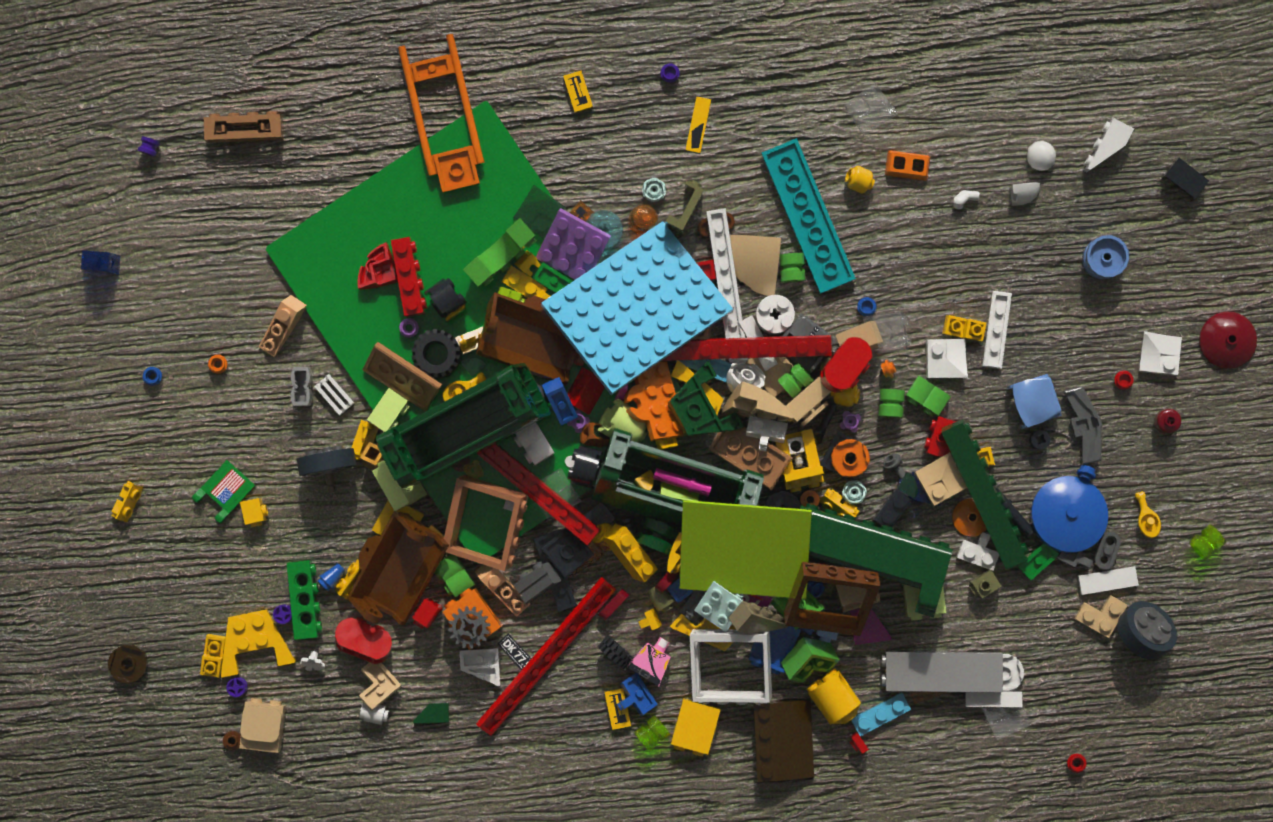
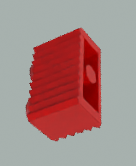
[412,598,443,629]

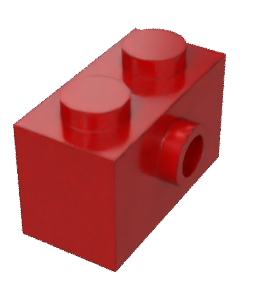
[923,416,956,458]

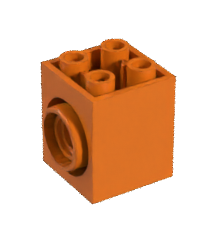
[443,588,503,650]

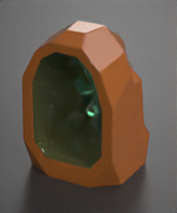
[580,422,610,448]

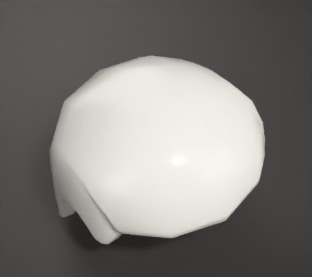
[1027,141,1056,171]

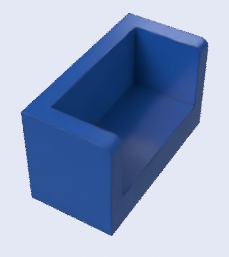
[542,377,578,425]

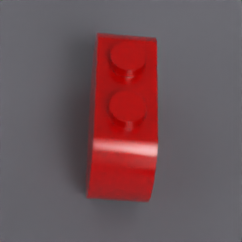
[820,337,872,393]
[335,617,392,664]

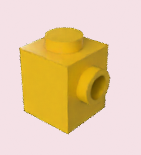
[240,498,268,528]

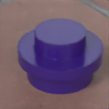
[660,63,679,83]

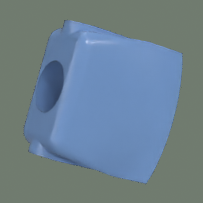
[1007,374,1062,429]

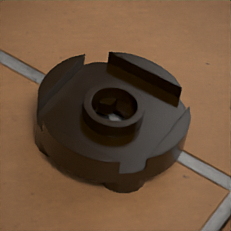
[108,644,148,683]

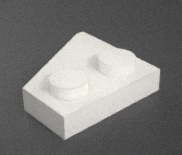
[460,648,501,686]

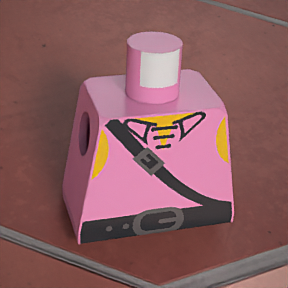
[627,637,670,686]

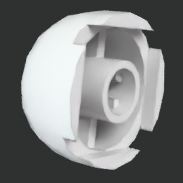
[726,360,765,392]

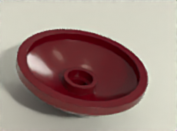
[1199,311,1257,369]

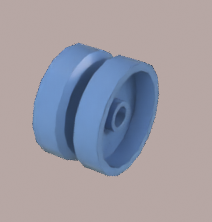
[1082,235,1129,280]

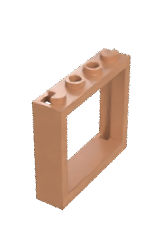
[444,475,528,571]

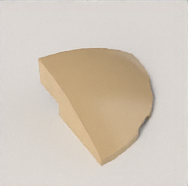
[730,235,781,296]
[721,381,793,421]

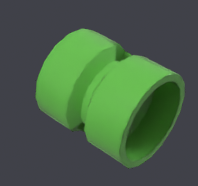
[779,253,805,283]
[778,362,814,398]
[878,389,905,418]

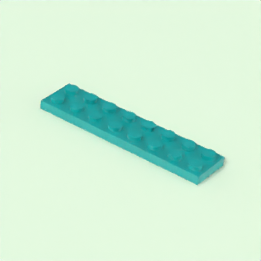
[761,138,856,294]

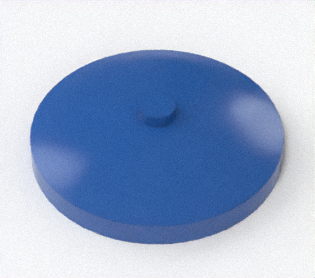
[1030,476,1108,553]

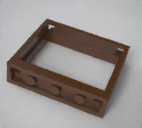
[784,562,880,636]

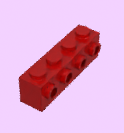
[391,237,427,318]

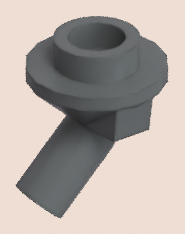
[884,454,907,480]

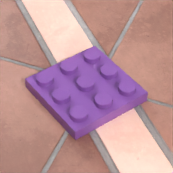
[536,208,611,280]

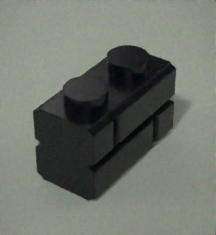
[872,489,912,527]

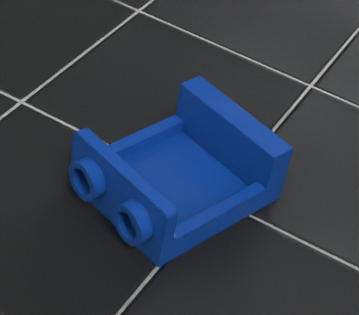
[748,626,801,675]

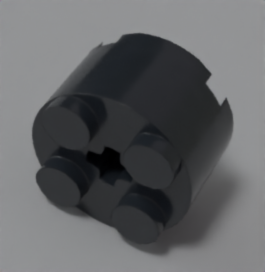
[424,278,467,323]
[567,446,603,489]

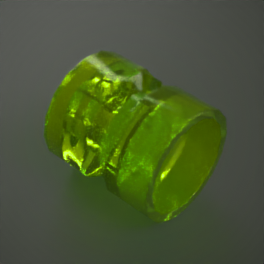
[1189,524,1226,560]
[634,715,670,751]

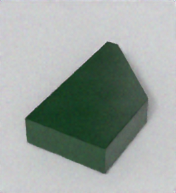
[413,702,449,723]

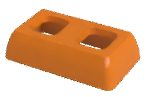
[885,150,930,181]

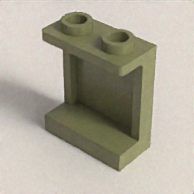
[665,180,704,235]

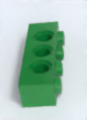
[287,560,322,640]

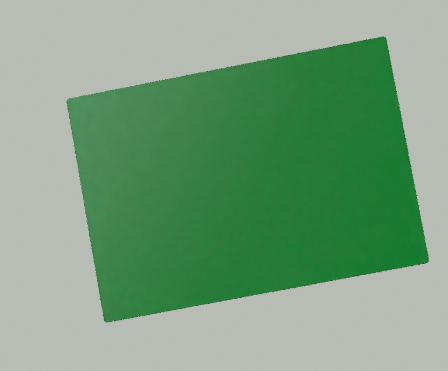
[266,101,681,564]

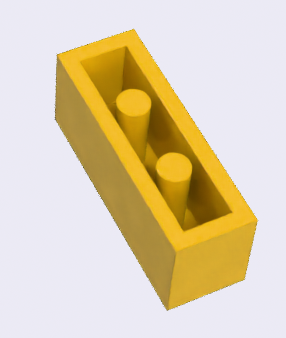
[602,524,658,582]

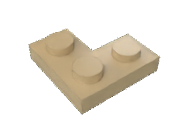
[1074,595,1127,638]
[359,662,401,711]

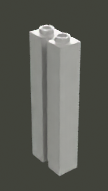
[881,651,1003,692]

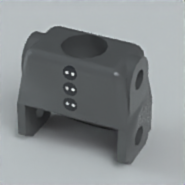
[782,313,835,374]

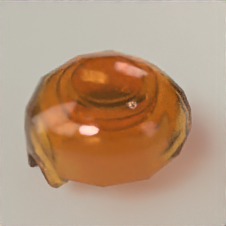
[628,204,659,235]

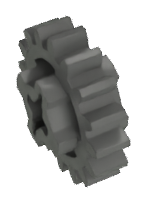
[448,606,491,648]

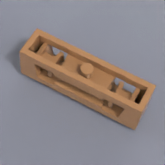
[204,111,284,143]

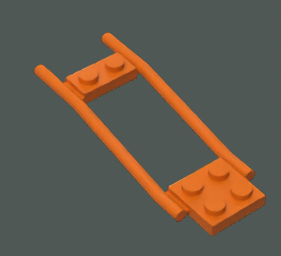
[398,34,484,193]

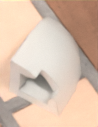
[1010,182,1040,206]

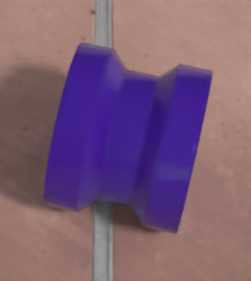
[137,136,160,157]
[273,604,292,624]
[226,677,248,697]

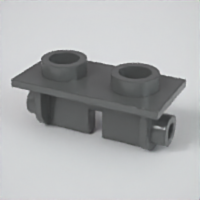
[680,590,706,623]

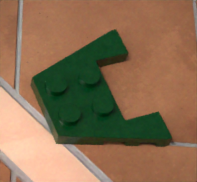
[667,361,744,437]

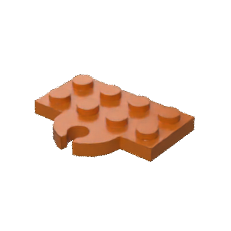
[624,361,685,441]

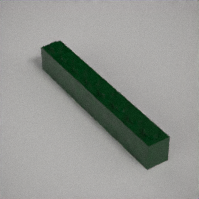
[941,419,1029,569]

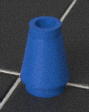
[317,563,346,592]

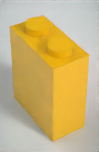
[671,698,720,757]

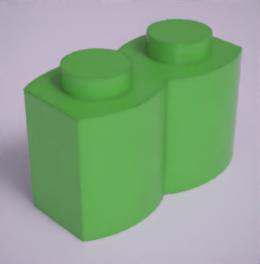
[905,376,951,417]
[435,554,476,597]

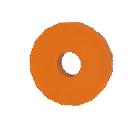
[831,439,870,477]

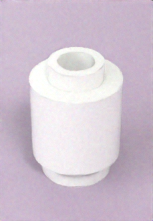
[359,703,389,725]

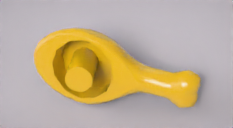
[443,372,486,402]
[1135,491,1161,538]

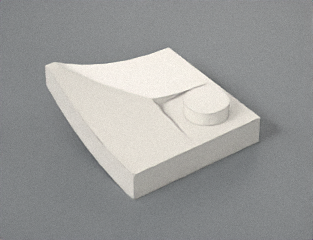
[1138,331,1182,376]
[926,339,968,378]

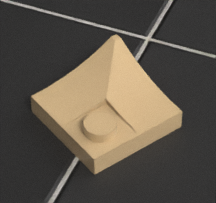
[914,452,967,507]

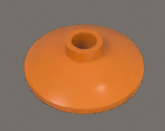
[952,498,987,537]

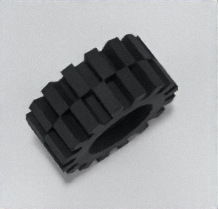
[598,635,634,670]

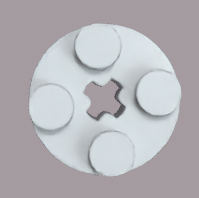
[755,295,795,335]

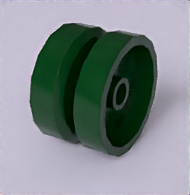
[634,516,682,555]

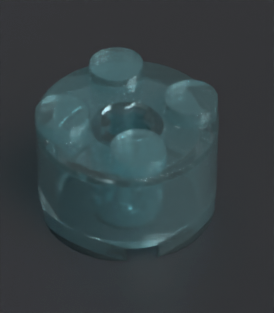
[586,210,623,251]

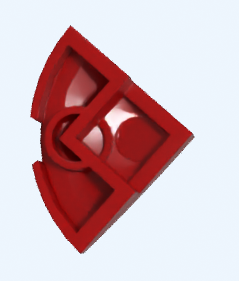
[358,243,398,290]

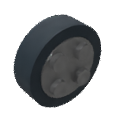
[296,445,357,493]
[1118,601,1177,660]

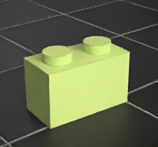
[367,388,410,432]

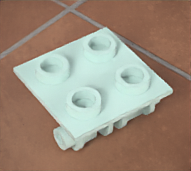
[694,581,743,632]

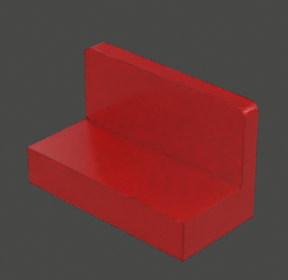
[567,367,605,415]

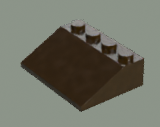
[753,700,814,782]

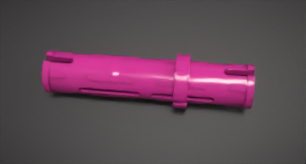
[653,468,712,497]

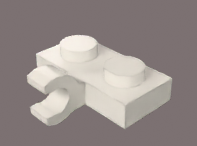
[746,416,788,452]
[957,532,999,571]

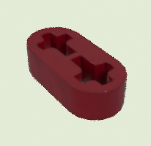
[655,572,680,593]
[598,588,629,621]

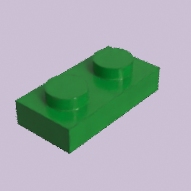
[533,262,573,293]
[1017,543,1059,581]

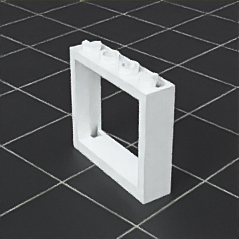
[690,629,772,705]

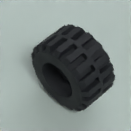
[411,329,461,379]

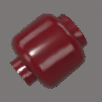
[1154,409,1182,434]

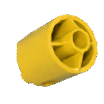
[807,668,861,725]

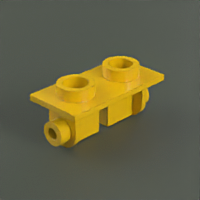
[455,327,483,354]
[351,420,379,460]
[111,481,143,522]
[819,488,859,517]
[335,559,362,600]

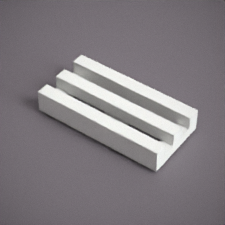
[314,374,354,415]

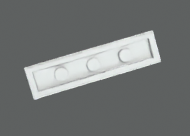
[982,291,1012,369]

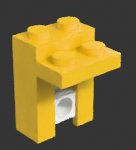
[775,429,824,493]

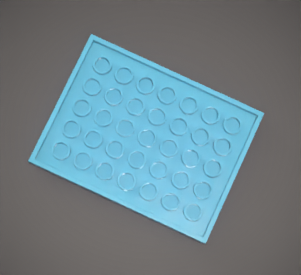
[541,221,733,395]

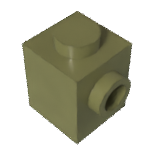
[969,570,1002,599]

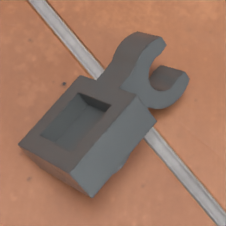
[1057,551,1093,570]

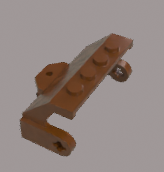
[476,292,585,386]
[347,511,449,625]

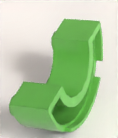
[463,218,536,287]

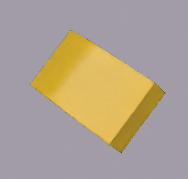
[942,315,986,341]
[667,532,682,574]
[200,634,226,678]

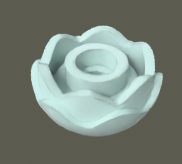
[642,178,666,202]
[842,480,867,504]

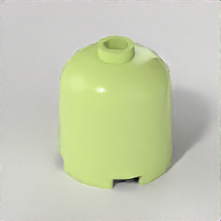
[598,399,647,442]

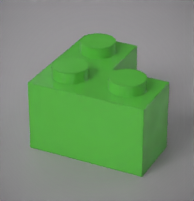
[781,637,840,683]

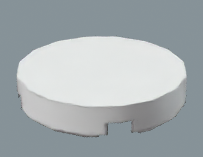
[1003,654,1024,692]

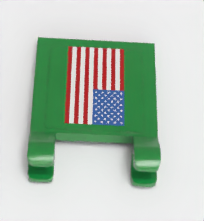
[192,460,256,523]

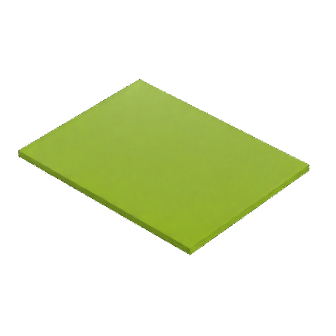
[680,500,812,599]

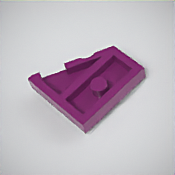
[850,608,892,645]

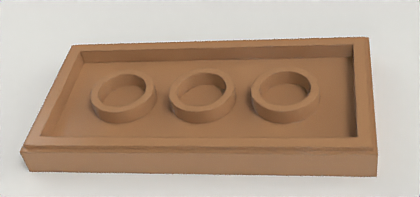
[362,342,442,412]
[709,427,793,490]

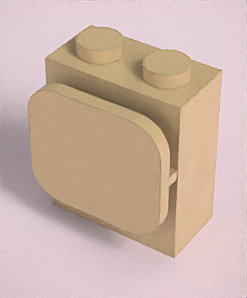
[786,377,831,427]
[239,698,286,753]

